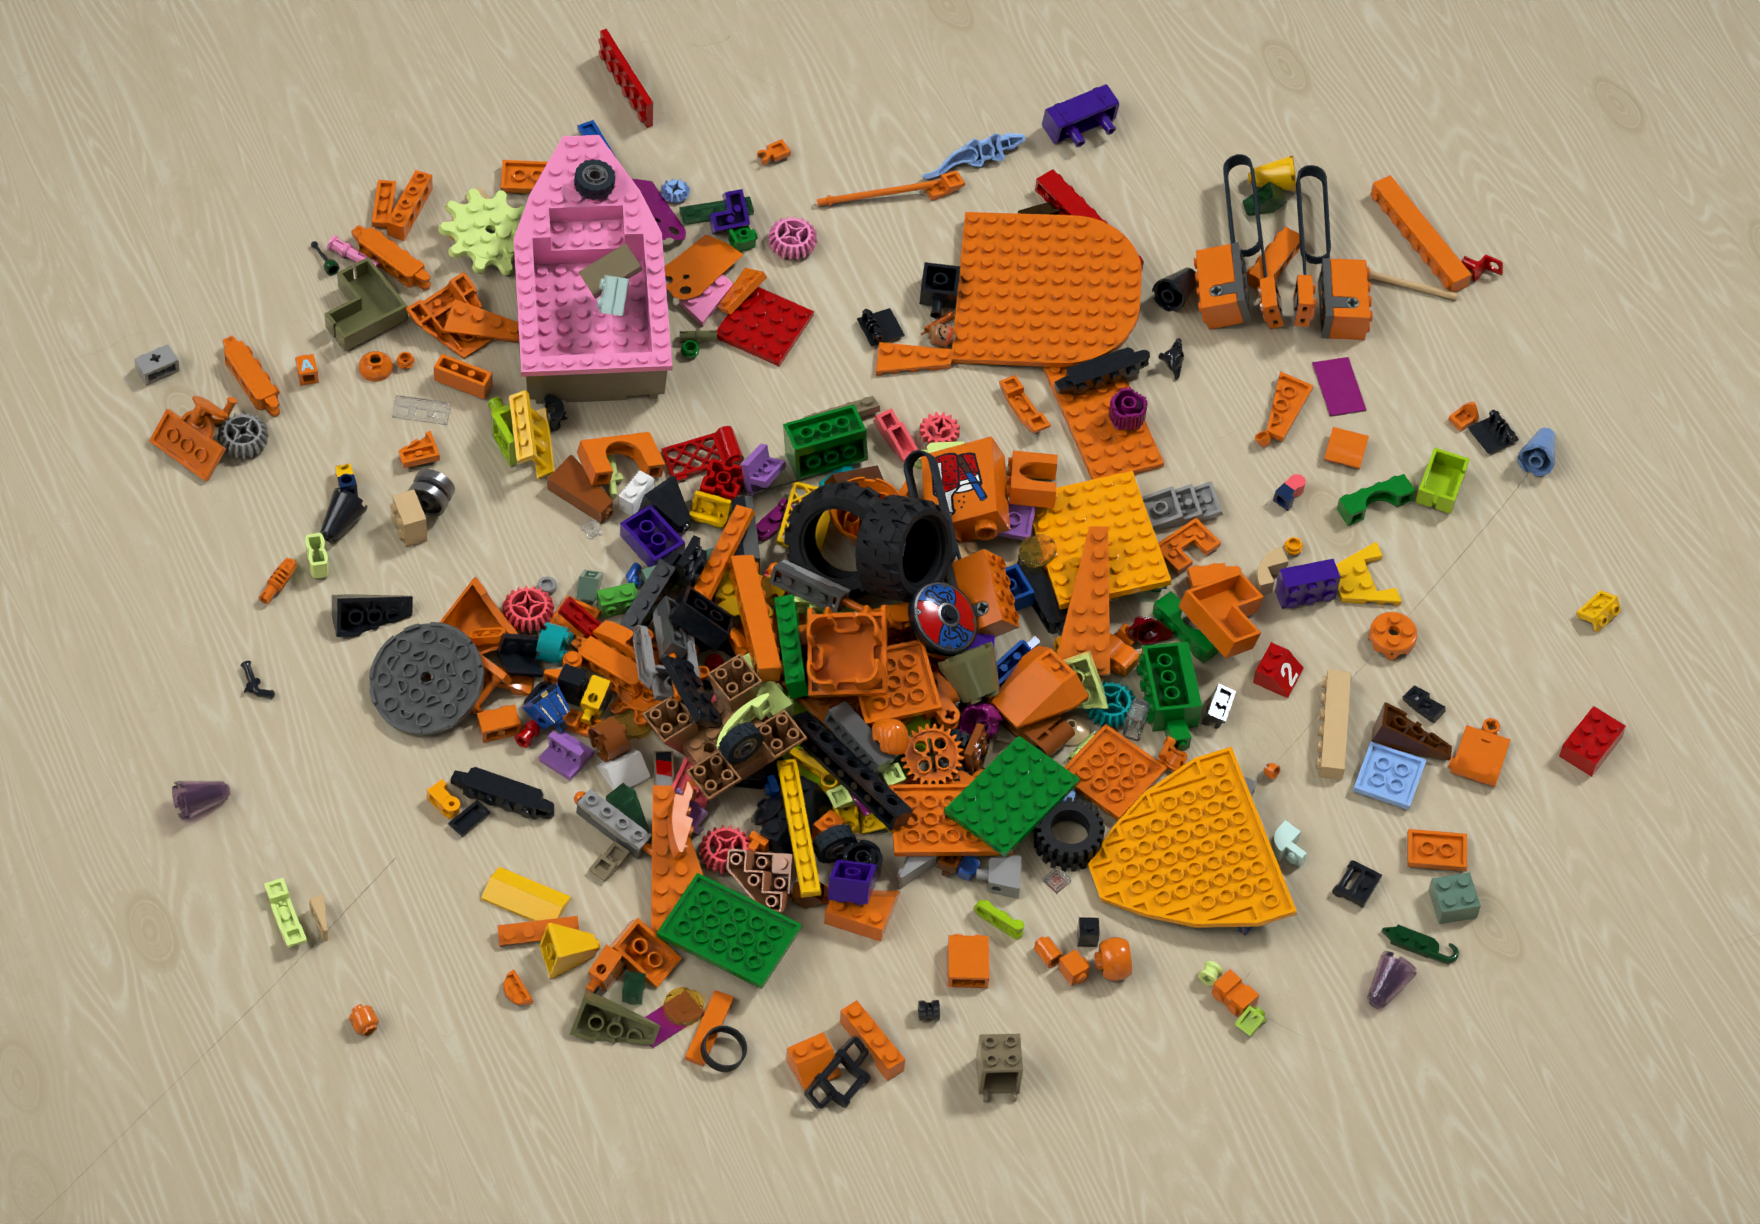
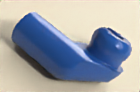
[626,562,642,588]

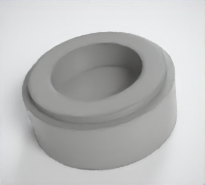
[537,576,557,596]

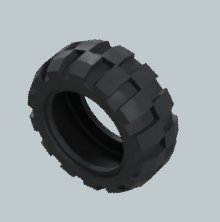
[784,481,881,599]

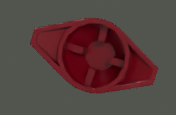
[1127,616,1174,645]

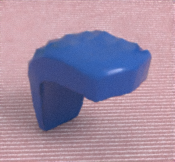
[956,856,981,881]

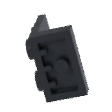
[496,633,543,678]

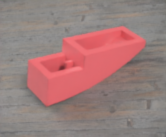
[873,408,918,462]

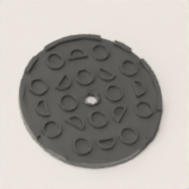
[369,622,484,735]

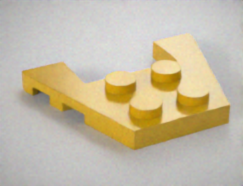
[1336,542,1402,606]

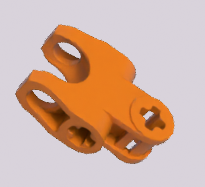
[921,671,960,731]

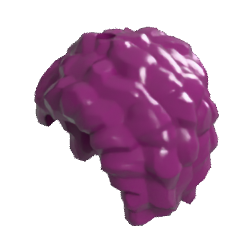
[958,702,1003,743]

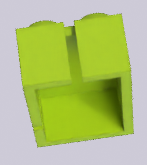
[1415,447,1470,514]

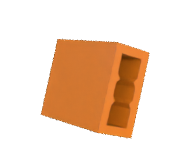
[947,934,989,988]

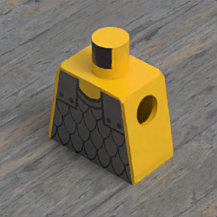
[580,675,613,725]

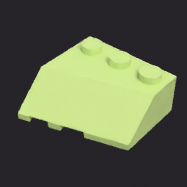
[1063,651,1108,709]

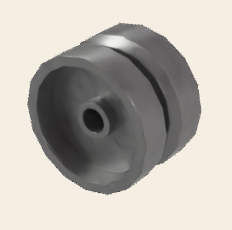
[408,469,455,516]

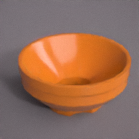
[359,351,393,382]

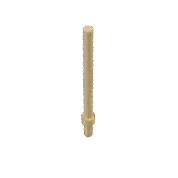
[1367,269,1458,300]

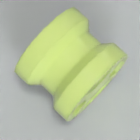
[1198,961,1223,986]

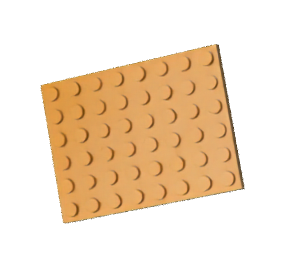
[1033,471,1172,610]

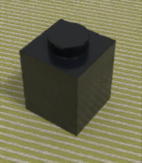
[1077,917,1100,947]

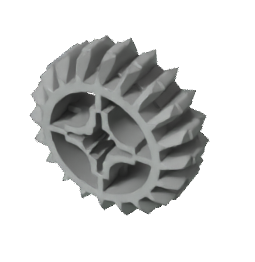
[217,412,269,459]

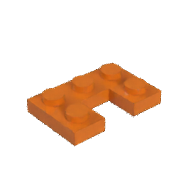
[1158,518,1221,575]

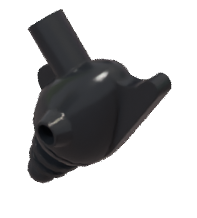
[1158,338,1184,380]

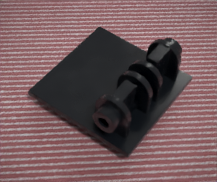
[857,308,905,347]
[1468,410,1519,455]

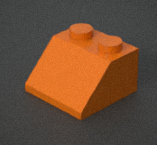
[786,1032,841,1092]

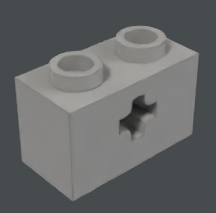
[134,344,180,385]

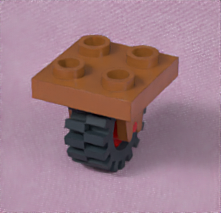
[940,723,989,776]

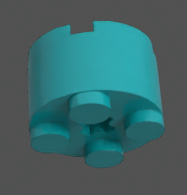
[536,622,574,665]

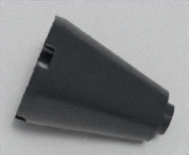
[1152,267,1196,312]
[320,488,368,543]

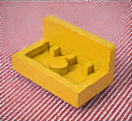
[689,490,731,528]

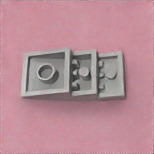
[1142,481,1223,530]

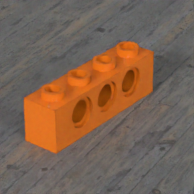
[387,170,433,241]

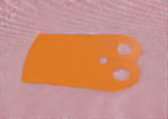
[664,234,743,300]

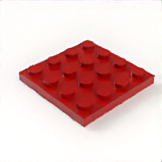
[717,287,814,367]

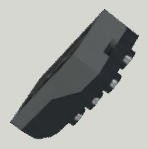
[730,495,760,574]

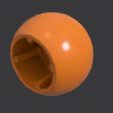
[1094,937,1132,981]

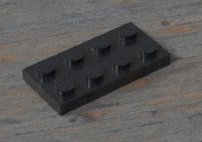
[661,656,723,728]

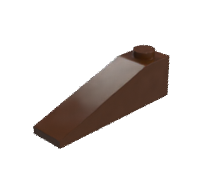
[1371,702,1452,761]

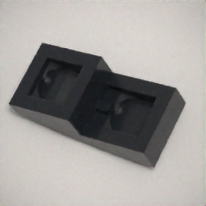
[1402,685,1446,723]

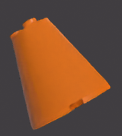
[440,577,518,654]

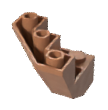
[727,849,797,912]

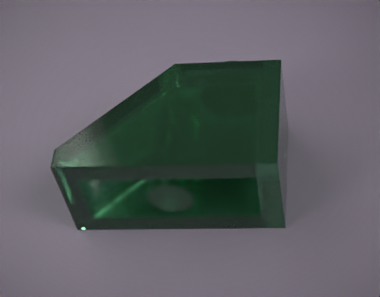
[1242,182,1287,216]

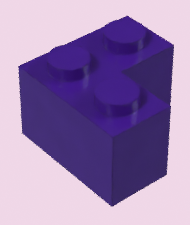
[708,189,750,234]

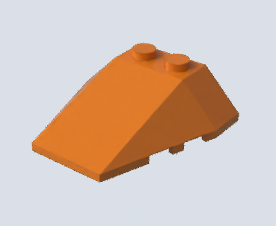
[405,272,493,359]

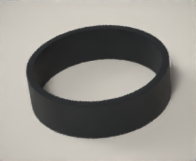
[701,1025,747,1072]

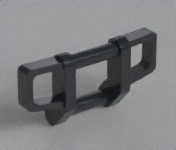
[804,1037,871,1109]

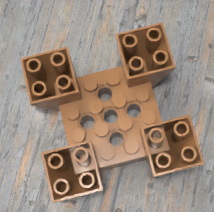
[642,654,807,801]

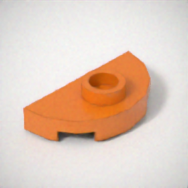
[503,969,533,1006]

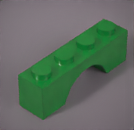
[1337,474,1415,526]
[1152,591,1219,663]

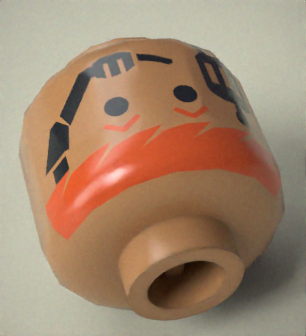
[928,322,956,349]

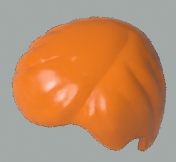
[872,718,908,756]

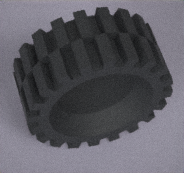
[1034,797,1105,872]

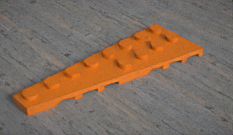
[1057,526,1110,676]

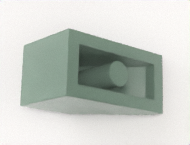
[576,569,603,603]

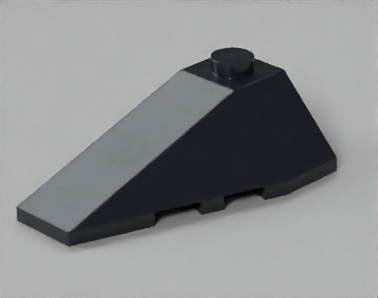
[331,594,413,637]

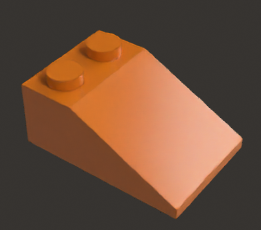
[610,918,682,988]

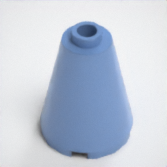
[1518,427,1556,476]

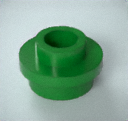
[681,340,700,358]

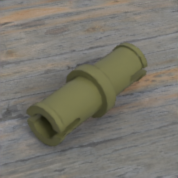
[680,329,717,344]

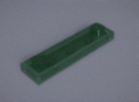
[679,196,754,225]

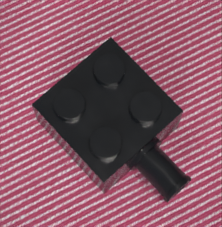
[919,262,961,319]

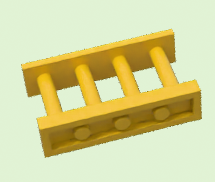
[509,390,555,479]

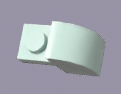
[1272,820,1307,868]

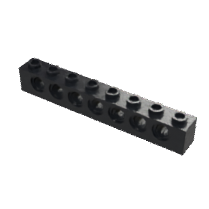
[791,711,913,831]

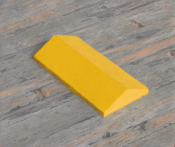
[481,867,571,921]

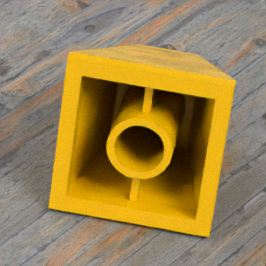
[539,923,600,979]

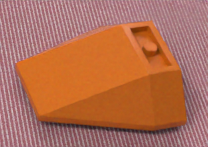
[991,645,1089,729]

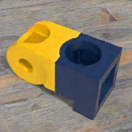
[335,463,358,496]

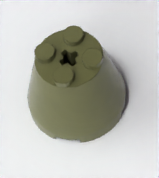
[937,641,1000,706]

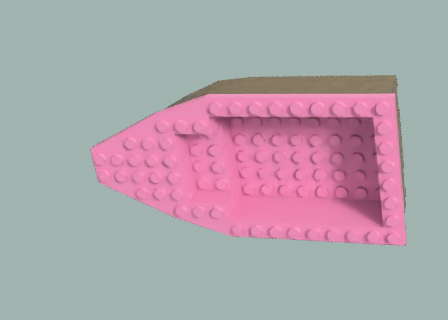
[514,135,672,404]

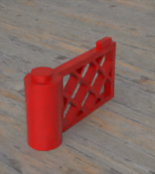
[661,426,744,482]

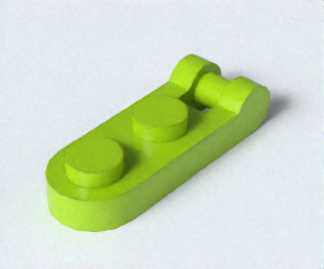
[973,900,1024,940]

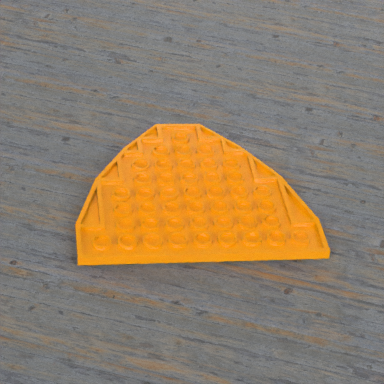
[1088,746,1297,928]

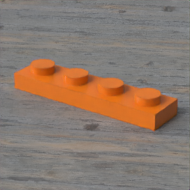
[497,916,579,946]

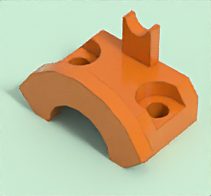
[1156,736,1188,772]

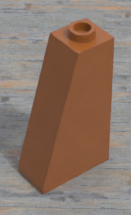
[547,455,613,523]

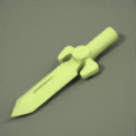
[607,454,623,498]

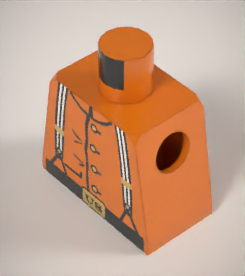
[586,944,626,994]

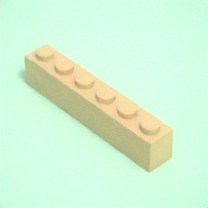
[1316,669,1351,779]

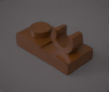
[936,856,964,878]

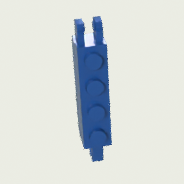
[959,636,1041,705]

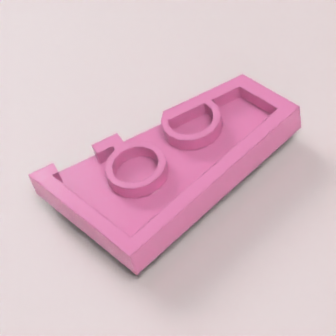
[679,274,733,327]

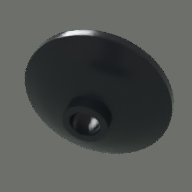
[752,795,784,825]

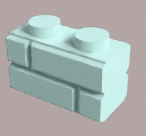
[596,275,629,316]

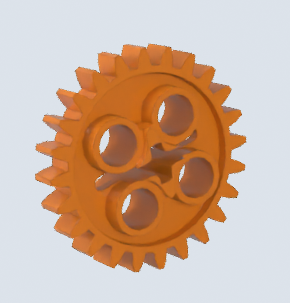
[900,723,964,784]

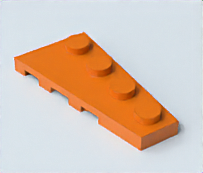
[442,299,519,343]
[876,342,952,376]

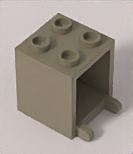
[976,1033,1023,1102]

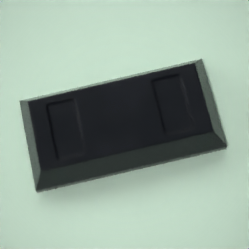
[448,800,491,837]

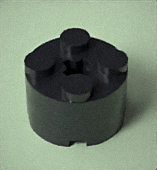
[843,840,883,881]

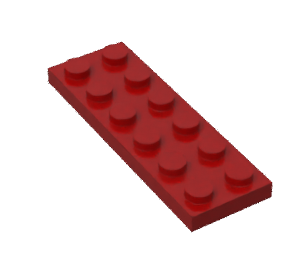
[598,29,653,128]

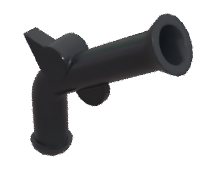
[240,661,275,699]

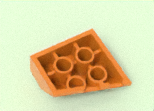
[824,890,900,942]

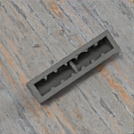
[823,701,896,776]

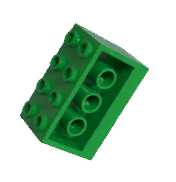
[783,404,868,480]
[1136,641,1202,732]

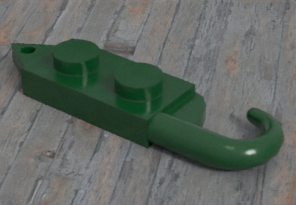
[1382,924,1459,964]

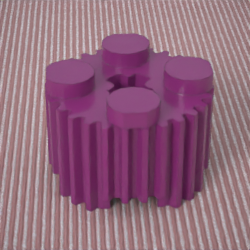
[1108,387,1148,430]

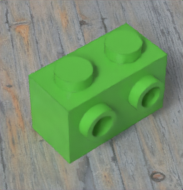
[597,582,638,619]

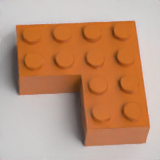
[1178,571,1264,659]

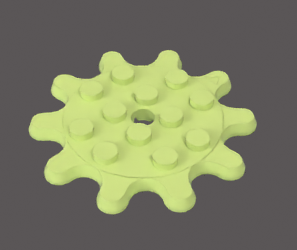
[438,189,525,276]

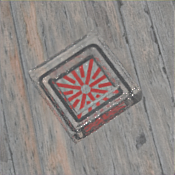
[1043,866,1071,894]

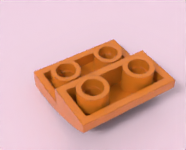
[1324,427,1369,470]

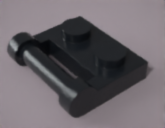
[1332,860,1382,908]

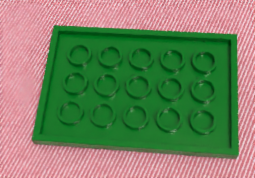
[944,736,1080,857]
[657,873,802,989]

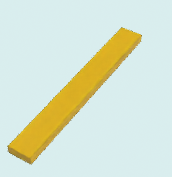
[777,759,821,898]

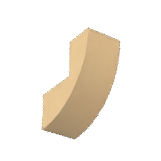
[1255,546,1288,595]

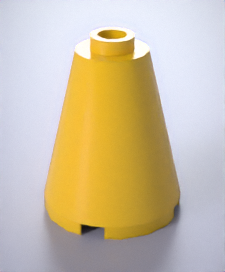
[1248,155,1296,191]

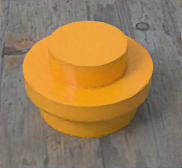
[1284,537,1303,555]

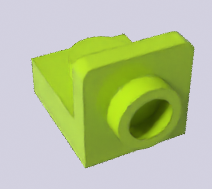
[1235,1005,1268,1037]

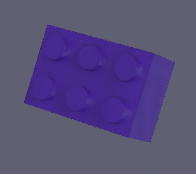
[620,505,685,567]
[1275,558,1341,609]

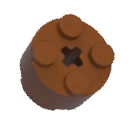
[588,716,632,762]

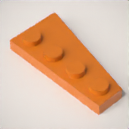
[1267,371,1313,442]

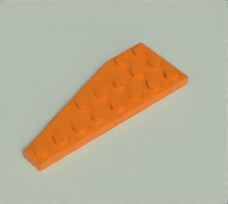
[651,785,703,940]

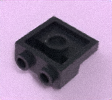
[676,535,708,588]

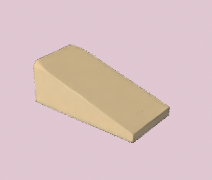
[309,894,328,941]

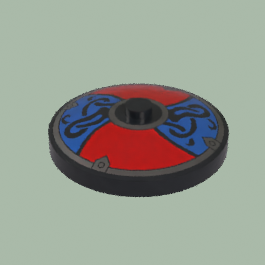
[908,581,978,656]

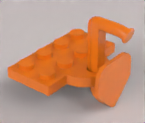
[149,396,238,481]

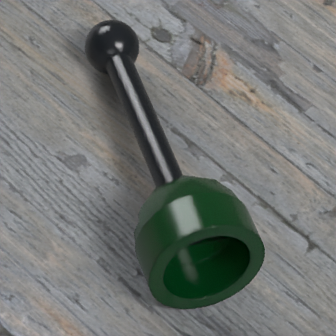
[311,241,340,276]

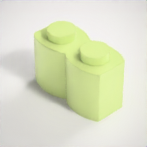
[305,533,329,579]

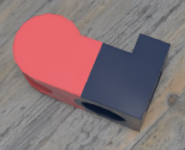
[1273,474,1306,511]

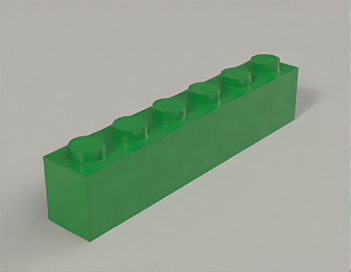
[774,594,808,699]

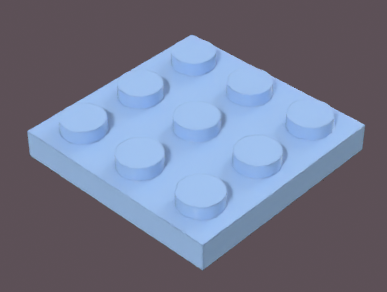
[1353,742,1426,810]

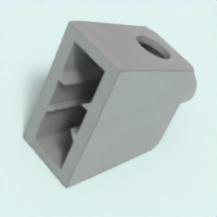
[976,856,1021,899]

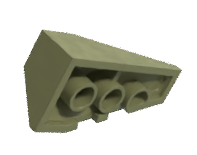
[570,991,661,1045]

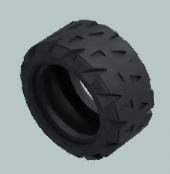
[855,495,953,603]

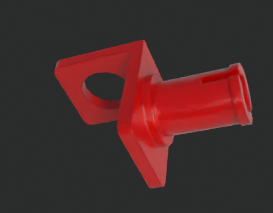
[1461,254,1503,282]

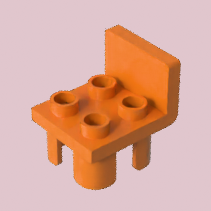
[807,605,892,698]

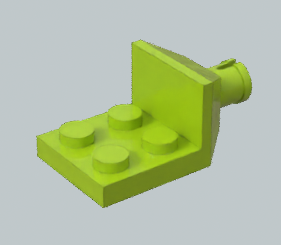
[488,397,517,467]

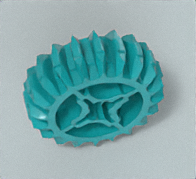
[1085,680,1137,730]

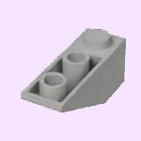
[896,856,940,888]

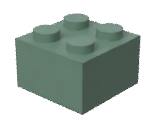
[1428,872,1481,924]

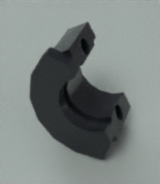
[544,394,568,431]

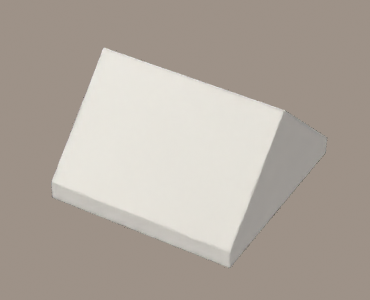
[596,749,651,796]

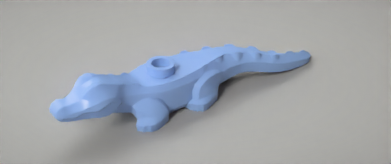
[922,133,1026,179]

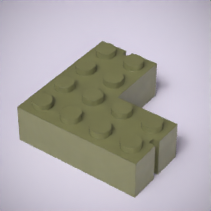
[324,257,408,351]

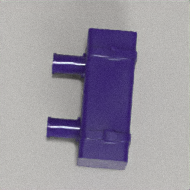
[1042,84,1119,147]

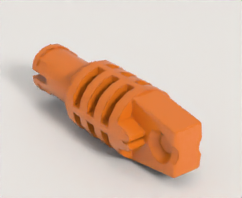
[258,558,298,604]

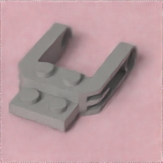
[633,625,700,705]

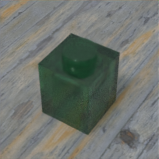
[622,971,646,1005]

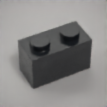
[558,663,589,707]

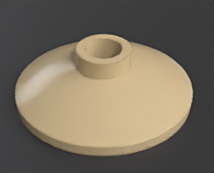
[1059,713,1090,746]

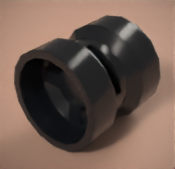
[918,1000,940,1021]

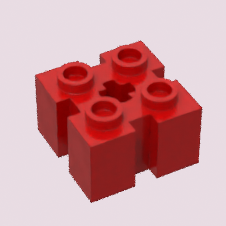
[700,458,745,500]

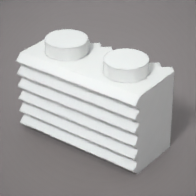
[619,471,655,516]

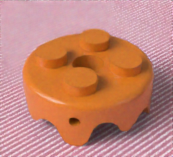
[1368,612,1418,660]

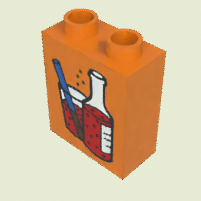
[921,436,1010,543]

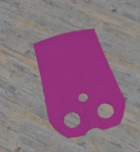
[632,179,686,240]

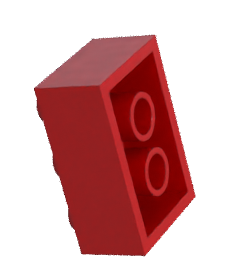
[1559,706,1626,777]

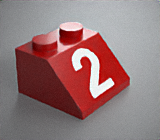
[1253,642,1304,698]

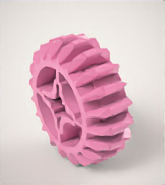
[768,216,817,261]

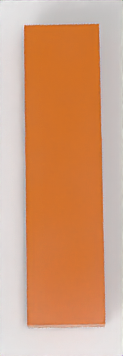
[685,990,734,1066]

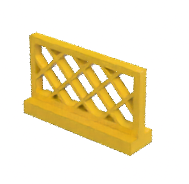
[776,481,831,553]

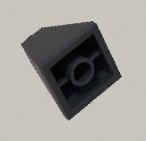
[638,475,691,534]

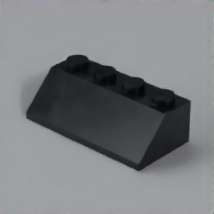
[760,775,833,854]

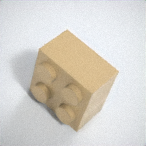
[390,489,427,547]

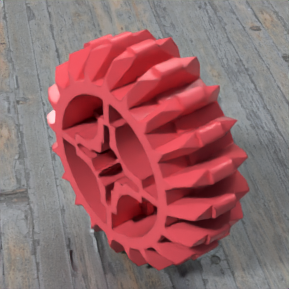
[502,585,554,634]
[699,824,752,876]

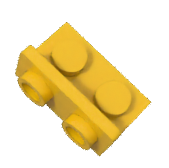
[1577,590,1621,632]

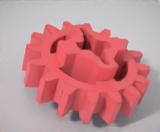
[920,412,960,446]

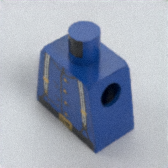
[522,683,570,733]

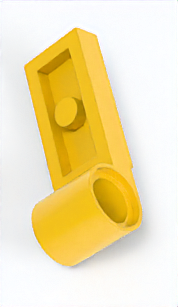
[789,748,838,794]

